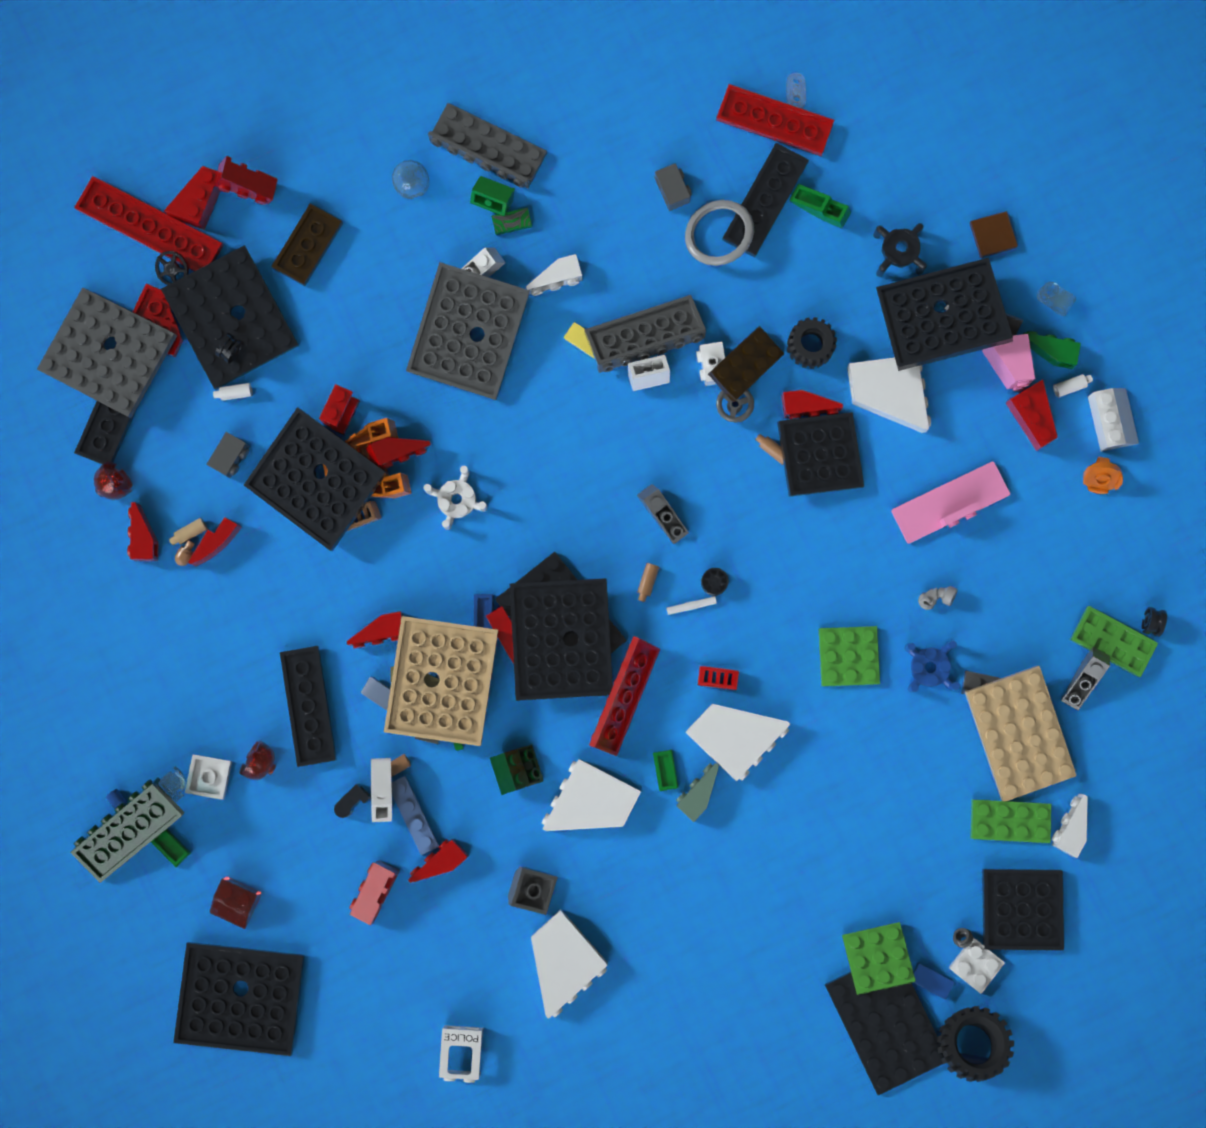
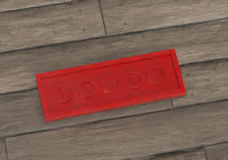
[716,84,834,156]
[589,636,660,756]

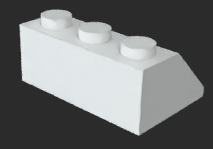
[1088,388,1139,451]

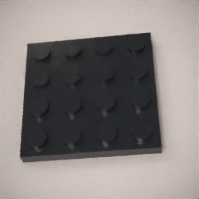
[777,412,864,497]
[982,869,1064,950]

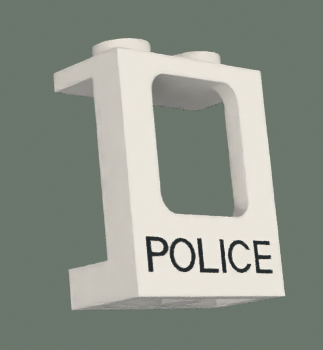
[439,1025,483,1083]

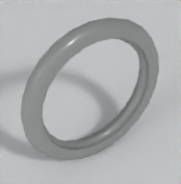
[685,200,754,266]

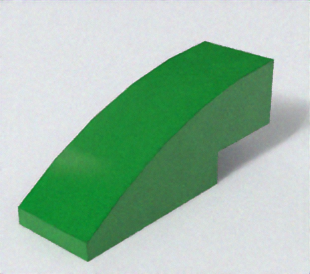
[789,184,851,229]

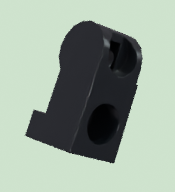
[334,783,371,818]

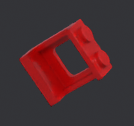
[319,384,360,435]

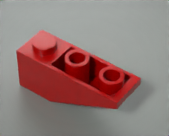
[781,390,843,419]
[366,437,431,470]
[127,502,158,561]
[347,611,404,649]
[408,839,469,883]

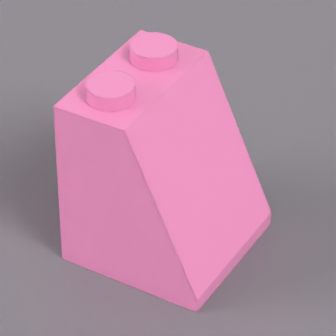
[982,334,1035,391]

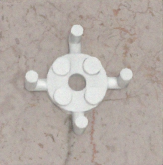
[424,466,488,530]

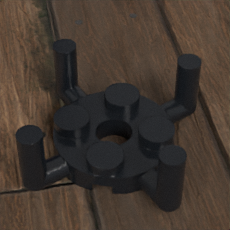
[873,223,927,277]

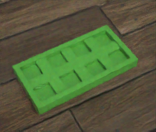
[1070,606,1158,677]
[970,799,1051,843]

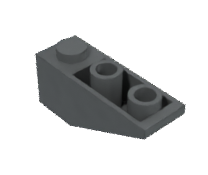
[637,484,689,544]
[1061,647,1110,710]

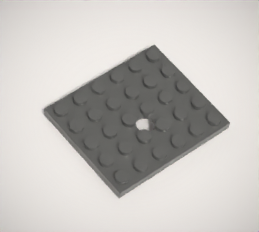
[406,262,531,400]
[37,288,177,418]

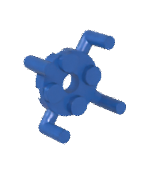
[904,641,960,693]

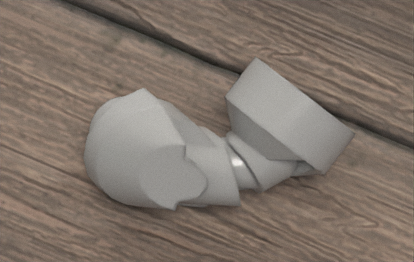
[918,586,958,610]

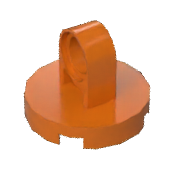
[1083,456,1123,494]

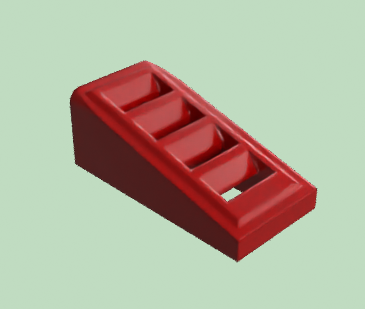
[697,666,739,690]

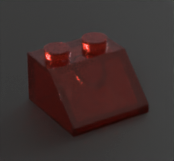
[210,877,262,929]

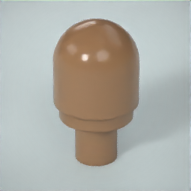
[175,540,195,566]

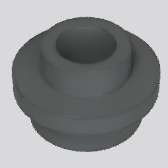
[953,928,973,948]

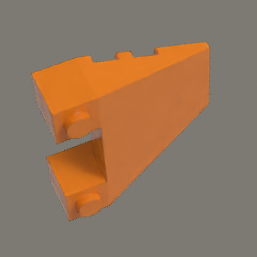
[323,418,412,499]

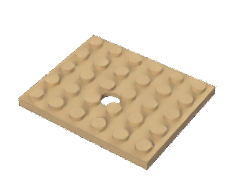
[384,616,499,746]

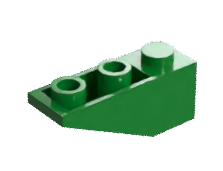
[1023,331,1081,369]

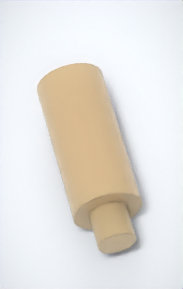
[169,518,208,545]

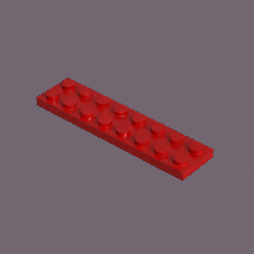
[74,176,224,271]

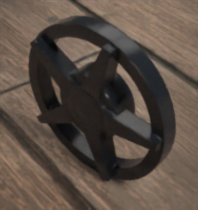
[155,251,189,285]

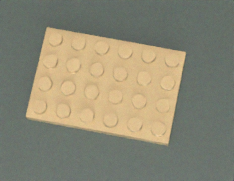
[965,666,1077,802]

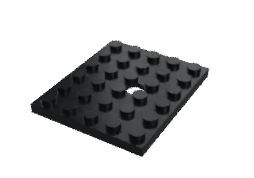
[161,245,299,390]
[876,258,1013,371]
[244,407,387,551]
[509,578,613,701]
[173,942,305,1056]

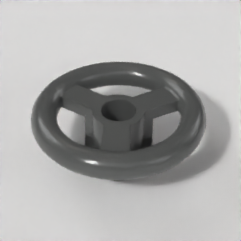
[716,390,754,423]

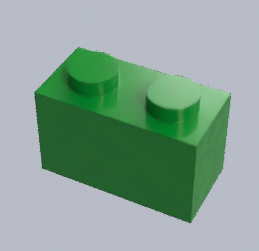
[470,176,515,216]

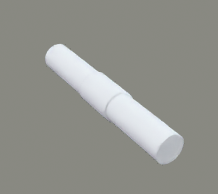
[666,596,717,615]

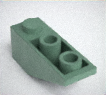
[676,763,719,822]

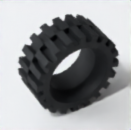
[937,1006,1014,1082]

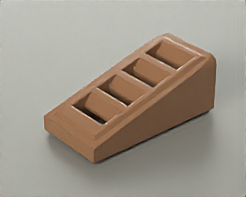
[347,501,381,531]

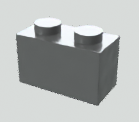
[654,163,692,211]
[206,432,250,478]

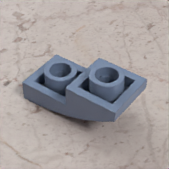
[361,676,390,710]

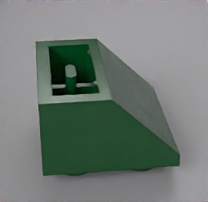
[490,744,544,795]

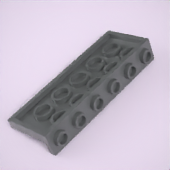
[428,103,547,189]
[584,295,706,373]

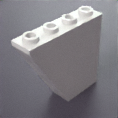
[847,358,931,433]
[685,704,790,781]
[541,759,641,831]
[531,909,608,1019]

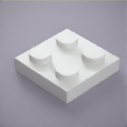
[185,754,232,800]
[949,937,1005,994]

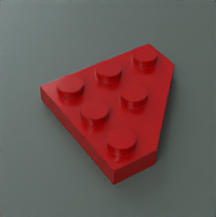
[133,284,183,357]

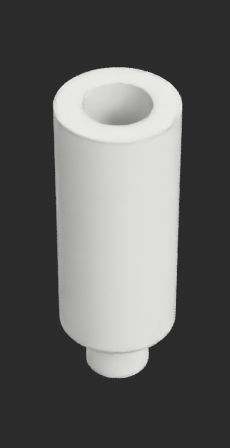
[1053,374,1093,398]
[213,383,253,401]

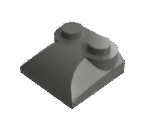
[508,866,558,915]

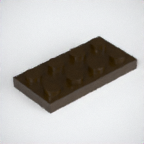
[271,203,343,286]
[708,326,784,402]

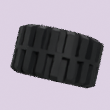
[787,317,837,369]

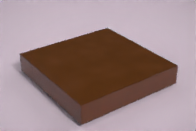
[969,211,1018,258]

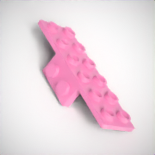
[891,461,1010,544]

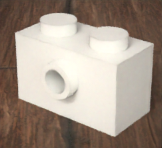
[696,342,725,386]
[628,355,670,391]

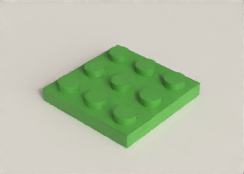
[818,626,880,686]
[842,922,916,995]

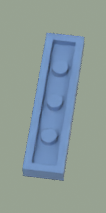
[391,776,439,855]

